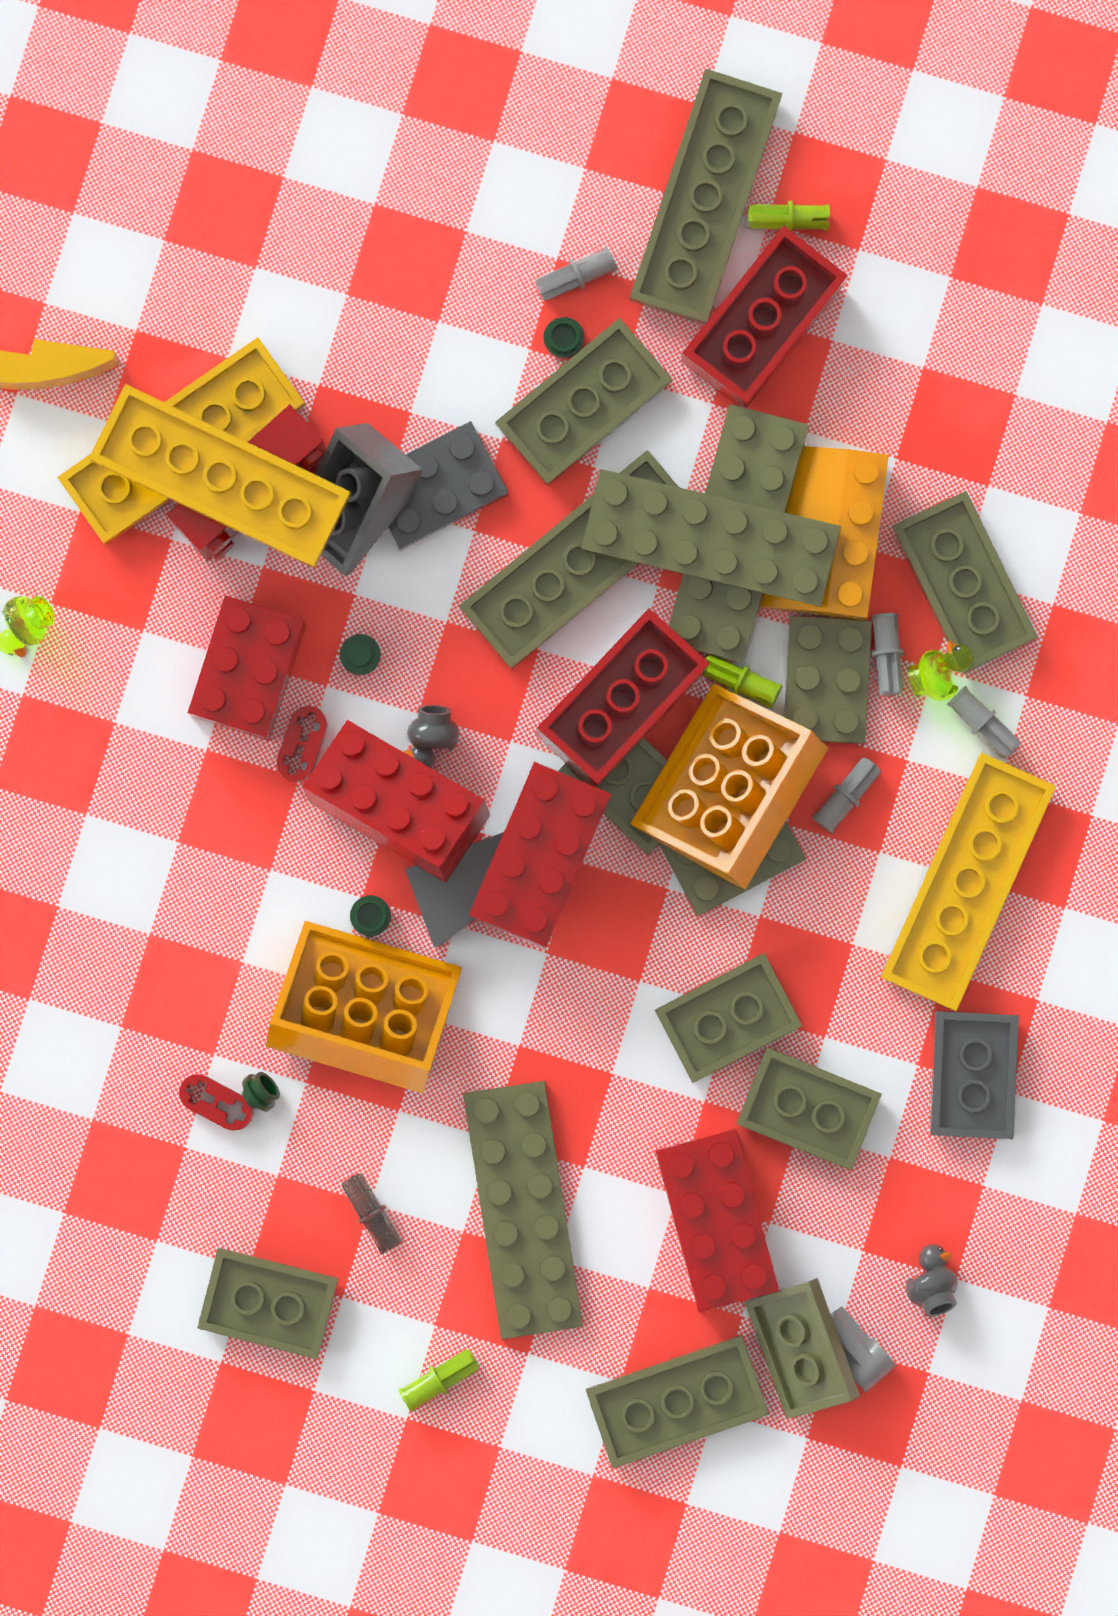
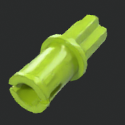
[748,201,830,231]
[703,655,783,709]
[398,1349,479,1412]

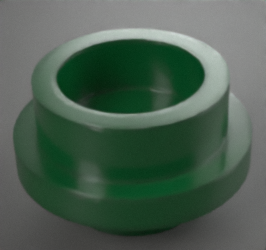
[544,317,584,358]
[340,634,381,675]
[350,895,391,937]
[242,1072,280,1112]

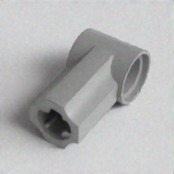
[831,1306,897,1393]

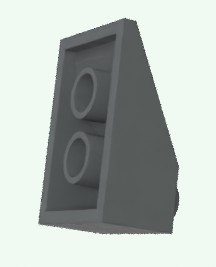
[315,423,423,576]

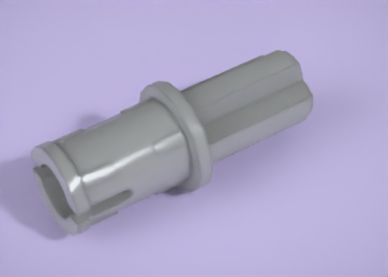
[535,247,617,301]
[872,613,904,696]
[947,685,1020,758]
[812,757,881,834]

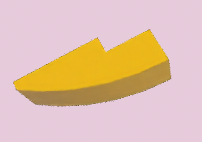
[0,339,119,390]

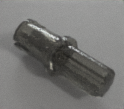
[342,1173,403,1255]

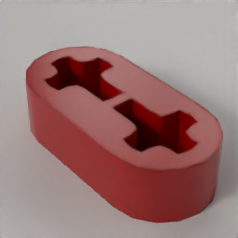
[276,706,328,783]
[179,1074,254,1131]

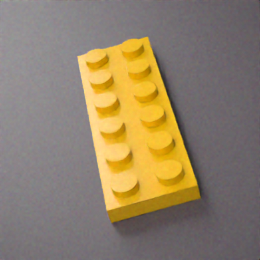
[57,337,306,546]
[89,384,351,569]
[880,752,1056,1011]

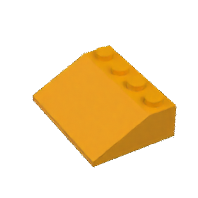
[760,446,889,621]
[630,683,828,890]
[266,920,462,1094]

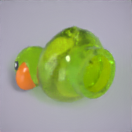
[0,596,55,658]
[908,640,973,701]

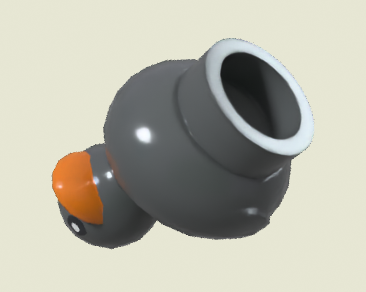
[403,705,460,768]
[906,1244,958,1317]

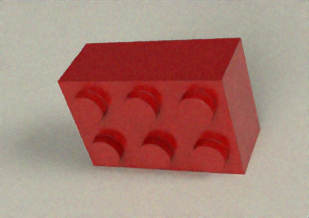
[187,595,306,741]

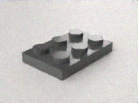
[388,421,509,551]
[930,1011,1019,1139]

